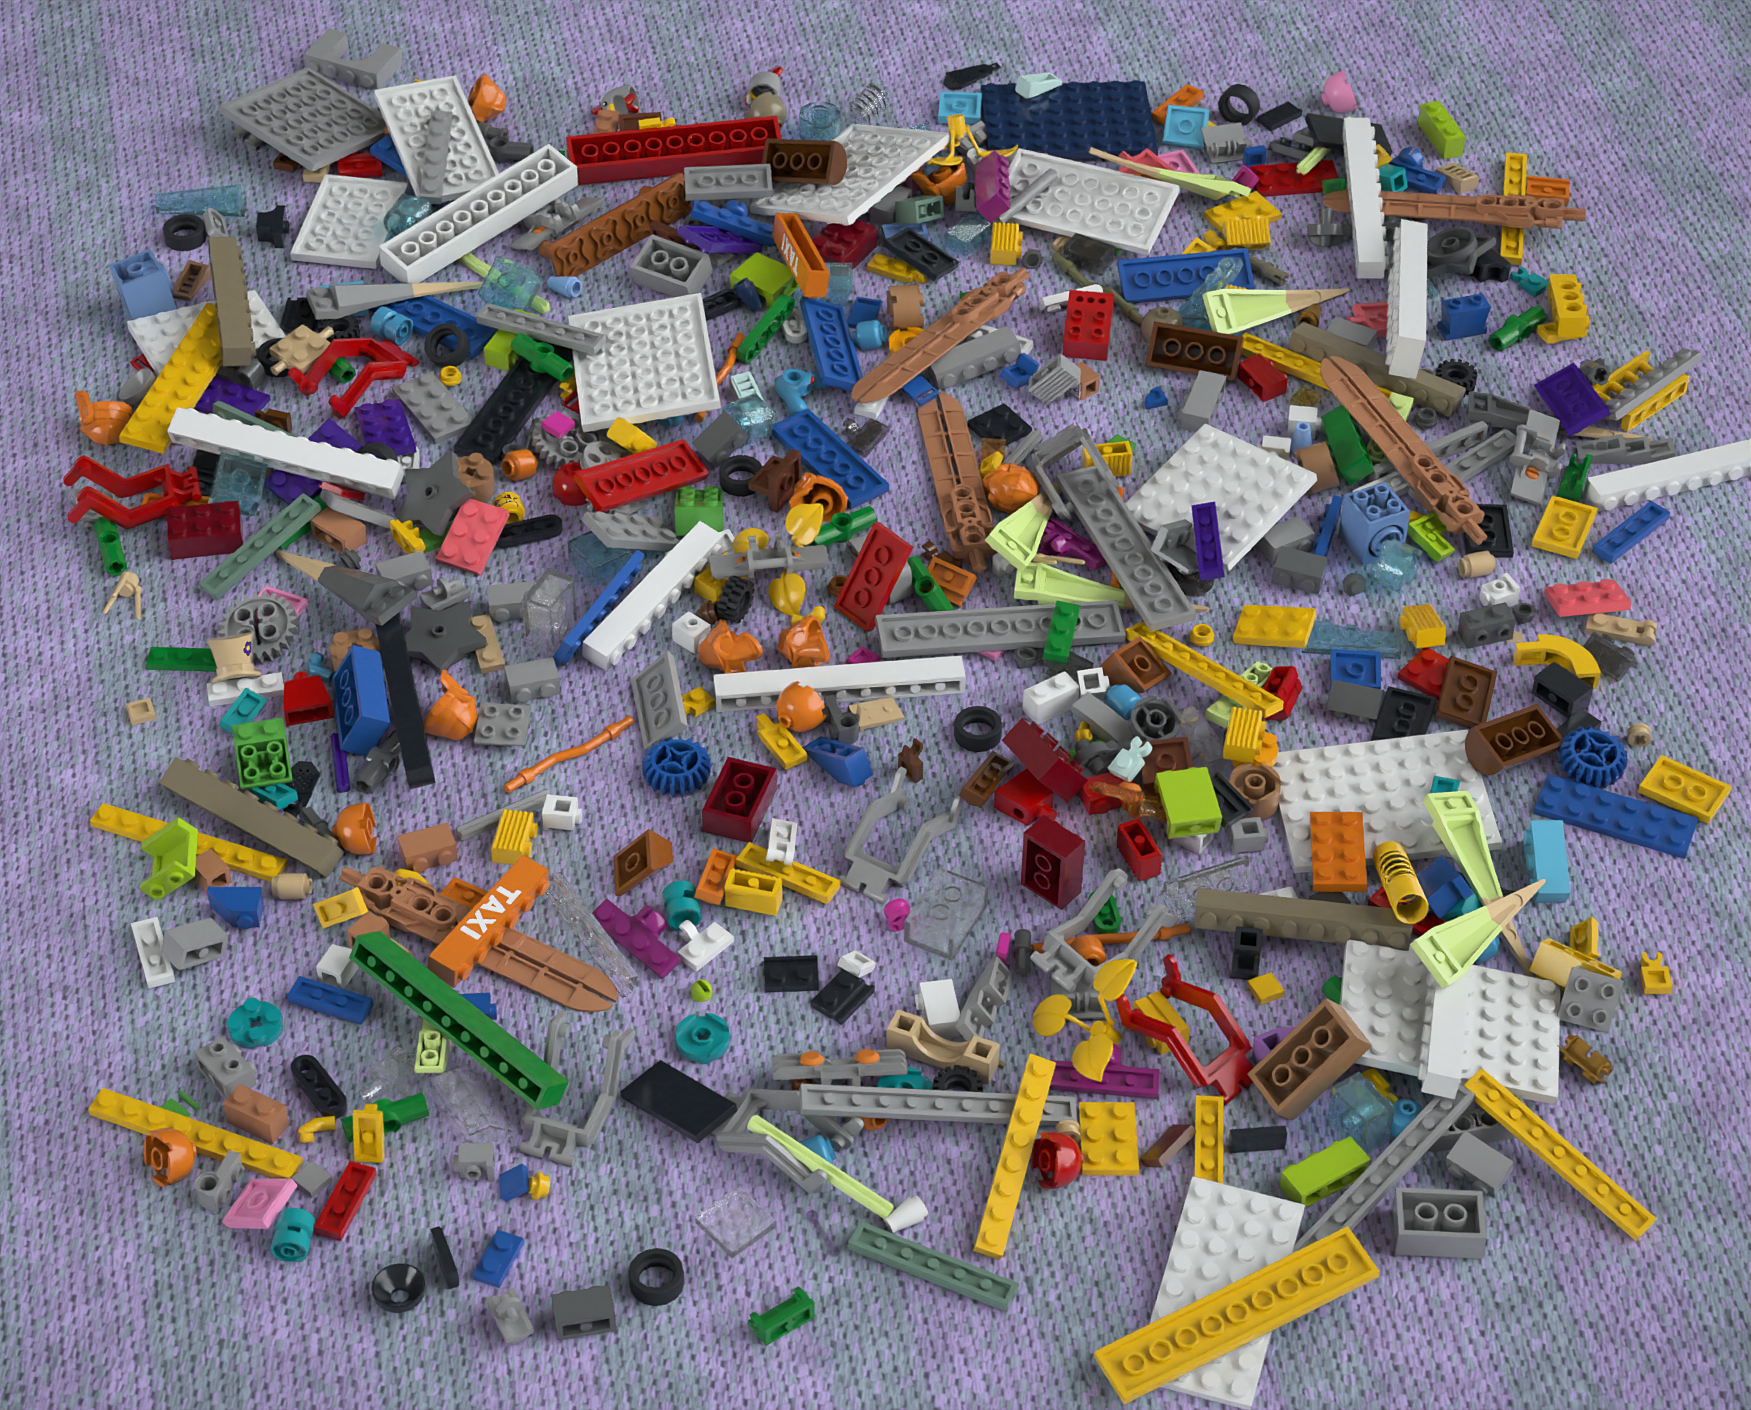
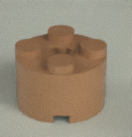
[887,284,924,331]
[1294,441,1340,495]
[458,453,495,503]
[330,628,383,672]
[1229,763,1281,821]

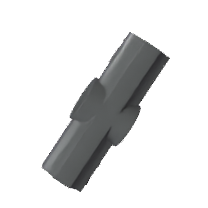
[485,136,534,163]
[1579,358,1611,385]
[353,730,402,794]

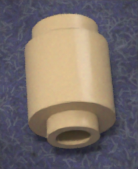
[1458,551,1496,578]
[271,873,312,900]

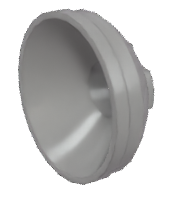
[119,368,156,405]

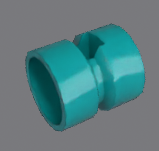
[662,880,702,931]
[270,1208,315,1262]

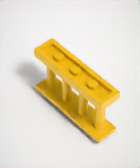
[1591,350,1690,432]

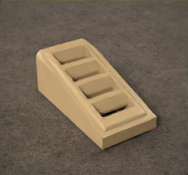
[1435,163,1479,194]

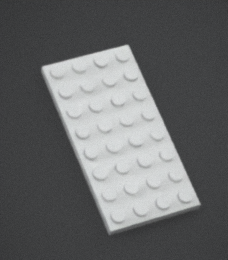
[374,75,499,206]
[1007,148,1180,255]
[1150,1176,1305,1410]

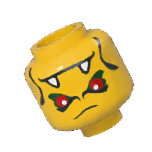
[492,492,525,524]

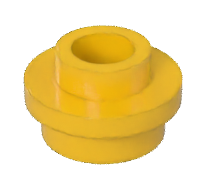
[439,366,462,386]
[1190,624,1214,646]
[528,1171,550,1200]

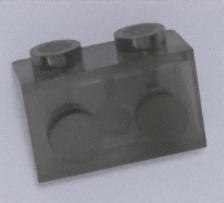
[1583,632,1638,682]

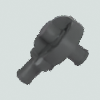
[1307,208,1353,246]
[1073,736,1135,778]

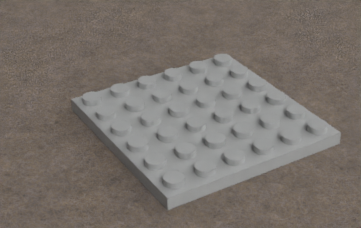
[219,67,387,172]

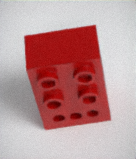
[1062,290,1114,361]

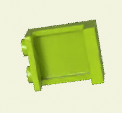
[729,252,799,308]
[1154,767,1222,839]
[139,817,198,900]

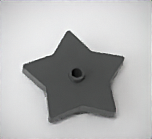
[1427,225,1497,279]
[397,451,475,538]
[405,601,488,675]

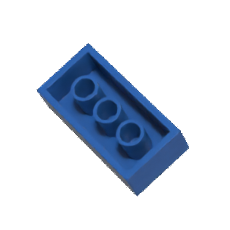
[332,645,391,756]

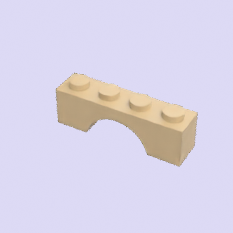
[886,1009,1000,1084]

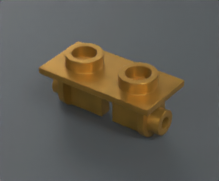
[1557,1034,1614,1084]

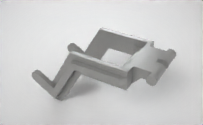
[1031,423,1119,522]
[839,767,964,904]
[1030,868,1179,993]
[519,1010,635,1167]
[705,1089,864,1194]

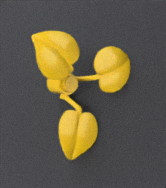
[926,114,1018,166]
[732,503,823,616]
[1032,959,1137,1082]

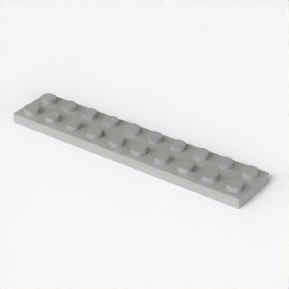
[1056,465,1196,631]
[875,600,1126,658]

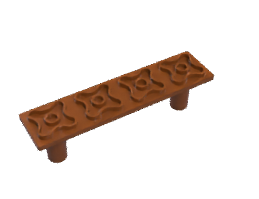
[539,173,692,277]

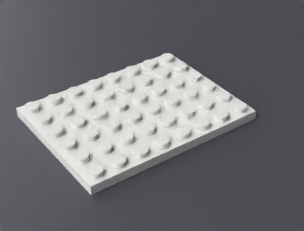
[749,124,951,226]
[568,293,721,432]
[1272,730,1502,873]
[1340,940,1560,1105]

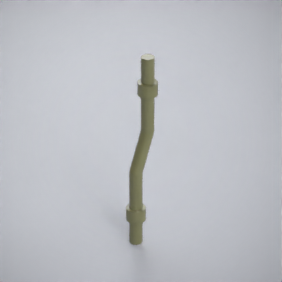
[1052,251,1143,327]

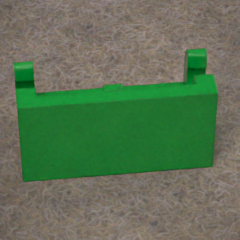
[1556,453,1593,502]
[748,1286,815,1346]

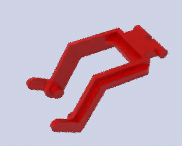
[288,338,419,419]
[63,455,202,530]
[1115,954,1254,1106]

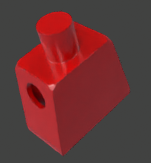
[283,671,334,727]
[994,768,1057,826]

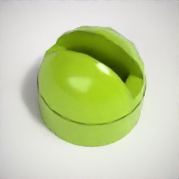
[691,979,712,1002]

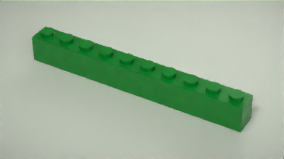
[349,931,569,1110]

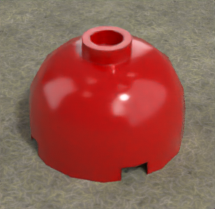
[552,462,587,506]
[1031,1132,1084,1189]

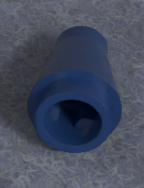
[733,278,763,312]

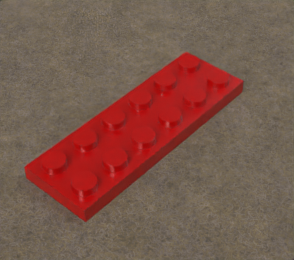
[573,439,710,512]

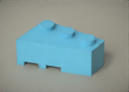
[1522,820,1570,903]

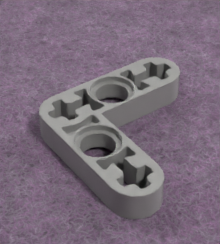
[320,489,397,529]

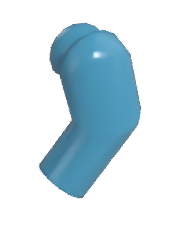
[308,652,335,683]

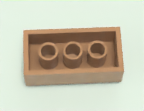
[1248,998,1373,1120]

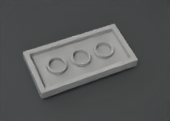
[684,164,772,201]
[392,372,473,444]
[582,511,680,551]
[631,651,688,751]

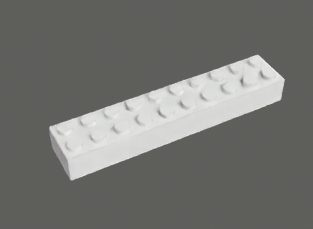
[379,144,578,283]
[1385,219,1427,379]

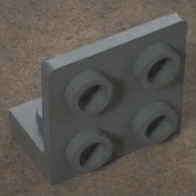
[1150,519,1199,575]

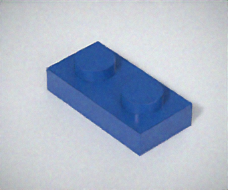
[472,1229,524,1288]

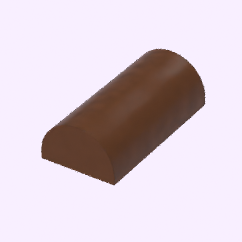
[762,138,847,185]
[1145,321,1244,382]
[1465,704,1564,775]

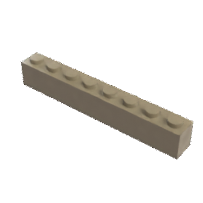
[209,237,255,366]
[1288,322,1466,418]
[159,757,344,878]
[1194,888,1412,951]

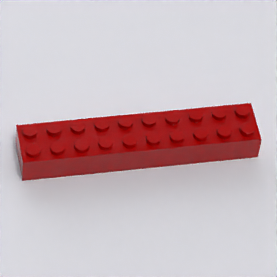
[566,116,782,185]

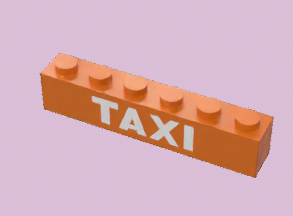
[772,213,830,299]
[428,855,550,988]

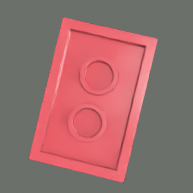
[436,499,510,575]
[1544,579,1631,617]

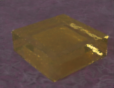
[1290,386,1322,407]

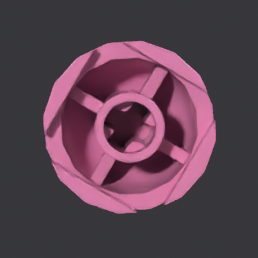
[1321,70,1358,113]

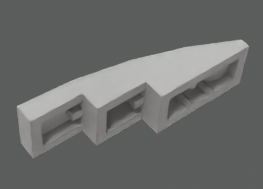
[1576,434,1676,464]
[1071,692,1133,744]
[956,955,1013,1041]

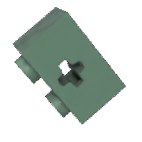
[895,195,944,224]

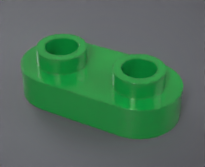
[1088,891,1121,934]

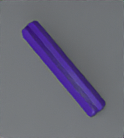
[330,733,350,793]

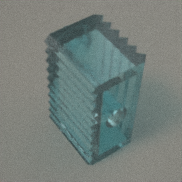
[944,212,993,257]

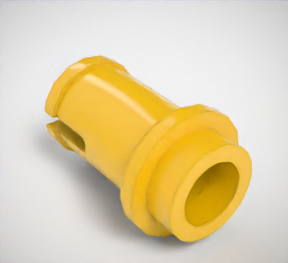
[1203,230,1226,251]

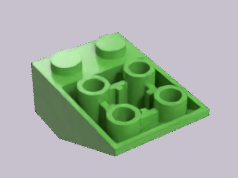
[675,486,723,536]
[232,718,293,790]

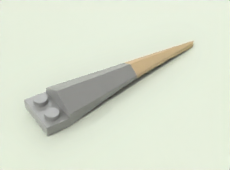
[306,282,487,319]

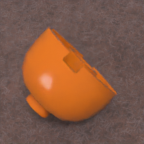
[776,681,826,733]
[332,802,377,855]
[143,1128,197,1187]

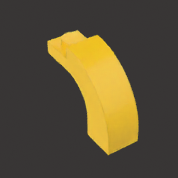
[1513,634,1601,689]

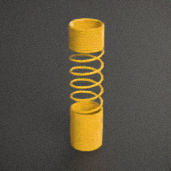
[1373,841,1429,924]

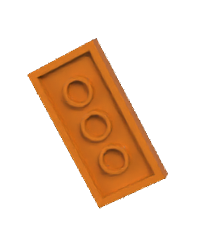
[1310,812,1367,892]

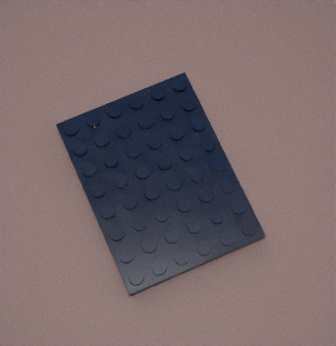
[980,80,1158,159]

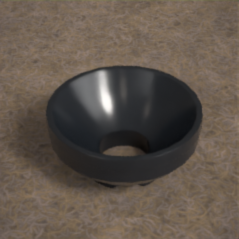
[371,1263,426,1313]

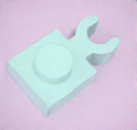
[1108,736,1152,783]

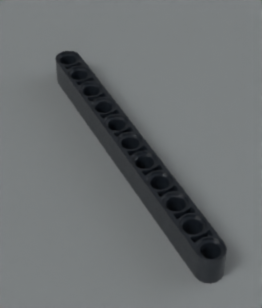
[375,612,436,790]

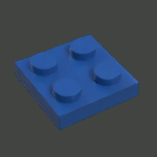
[1330,649,1381,690]

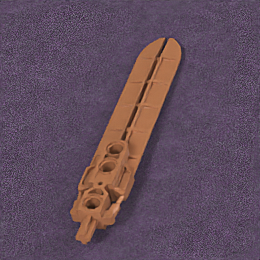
[1323,190,1586,229]
[852,267,1030,403]
[1320,356,1487,545]
[918,392,996,574]
[339,866,618,1012]

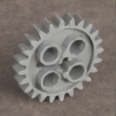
[531,410,607,469]
[218,591,299,664]

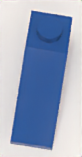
[802,736,873,787]

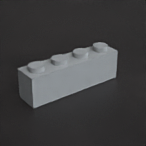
[927,326,1021,390]

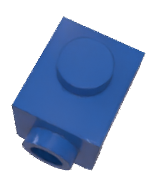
[1000,353,1039,389]

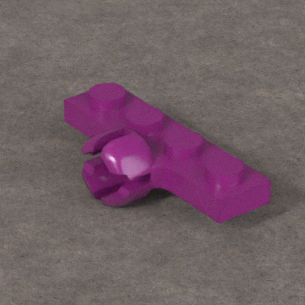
[1038,516,1107,571]
[588,898,681,979]
[1049,1044,1160,1099]

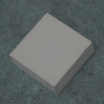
[291,1161,333,1198]

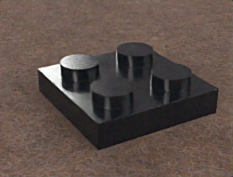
[967,403,1032,451]

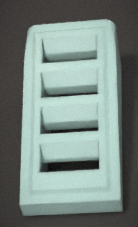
[1015,72,1062,98]
[729,372,768,417]

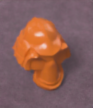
[467,73,507,122]
[909,162,967,205]
[74,390,134,446]
[982,463,1041,515]
[789,472,848,522]
[777,615,830,668]
[698,620,763,674]
[423,669,478,740]

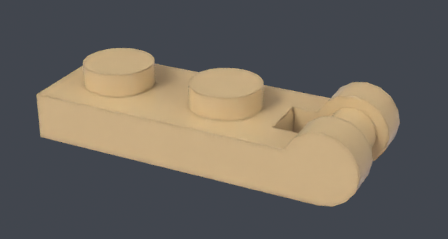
[1585,613,1657,647]

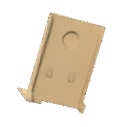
[847,697,905,733]

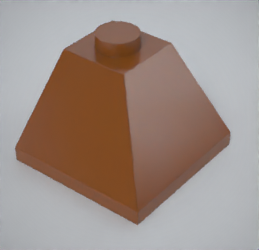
[1099,636,1172,693]
[613,829,673,896]

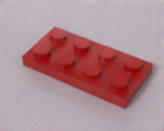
[1249,160,1339,197]
[833,522,913,632]

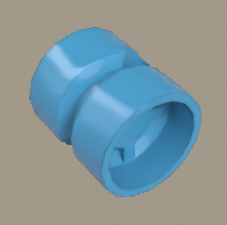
[370,307,413,345]

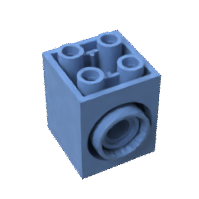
[108,249,177,320]
[1338,482,1410,566]

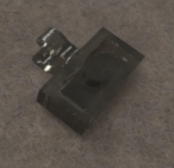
[842,418,890,458]
[1038,651,1094,682]

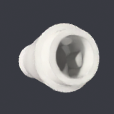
[884,1195,928,1234]

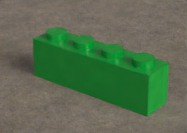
[1321,405,1375,485]

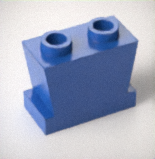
[1437,293,1491,341]
[1412,855,1474,919]

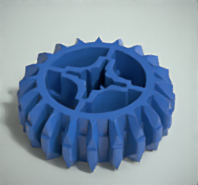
[1558,725,1628,789]
[642,736,711,798]

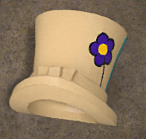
[206,632,261,683]

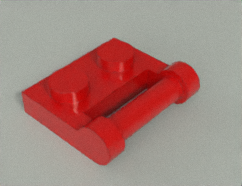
[338,152,383,178]

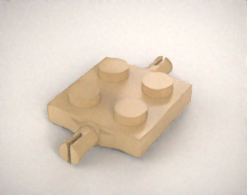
[269,324,334,375]

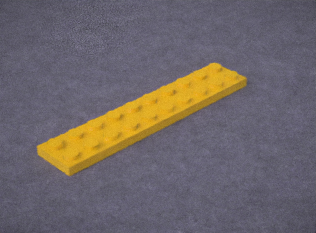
[120,303,223,454]
[1094,1226,1380,1405]

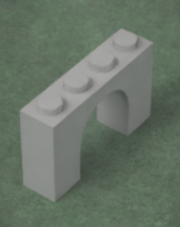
[304,28,403,90]

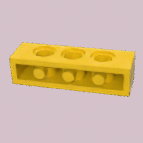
[1547,274,1590,338]

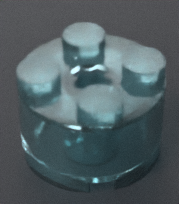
[799,102,841,141]
[383,194,433,236]
[820,262,853,307]
[722,393,774,446]
[1370,539,1422,594]

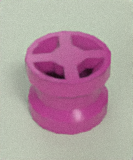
[883,898,914,932]

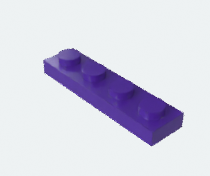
[1191,501,1225,581]

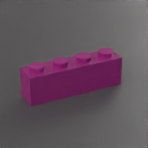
[975,150,1011,223]

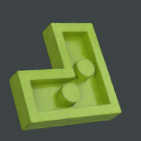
[1407,512,1455,563]

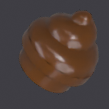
[695,600,721,625]

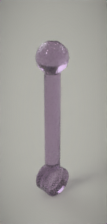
[806,1210,840,1257]

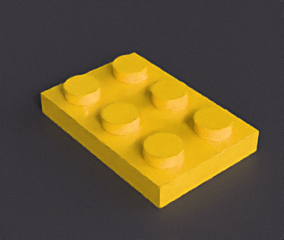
[1203,191,1282,233]
[1531,495,1598,559]
[1233,605,1316,648]
[1638,755,1732,824]
[1078,1102,1139,1176]

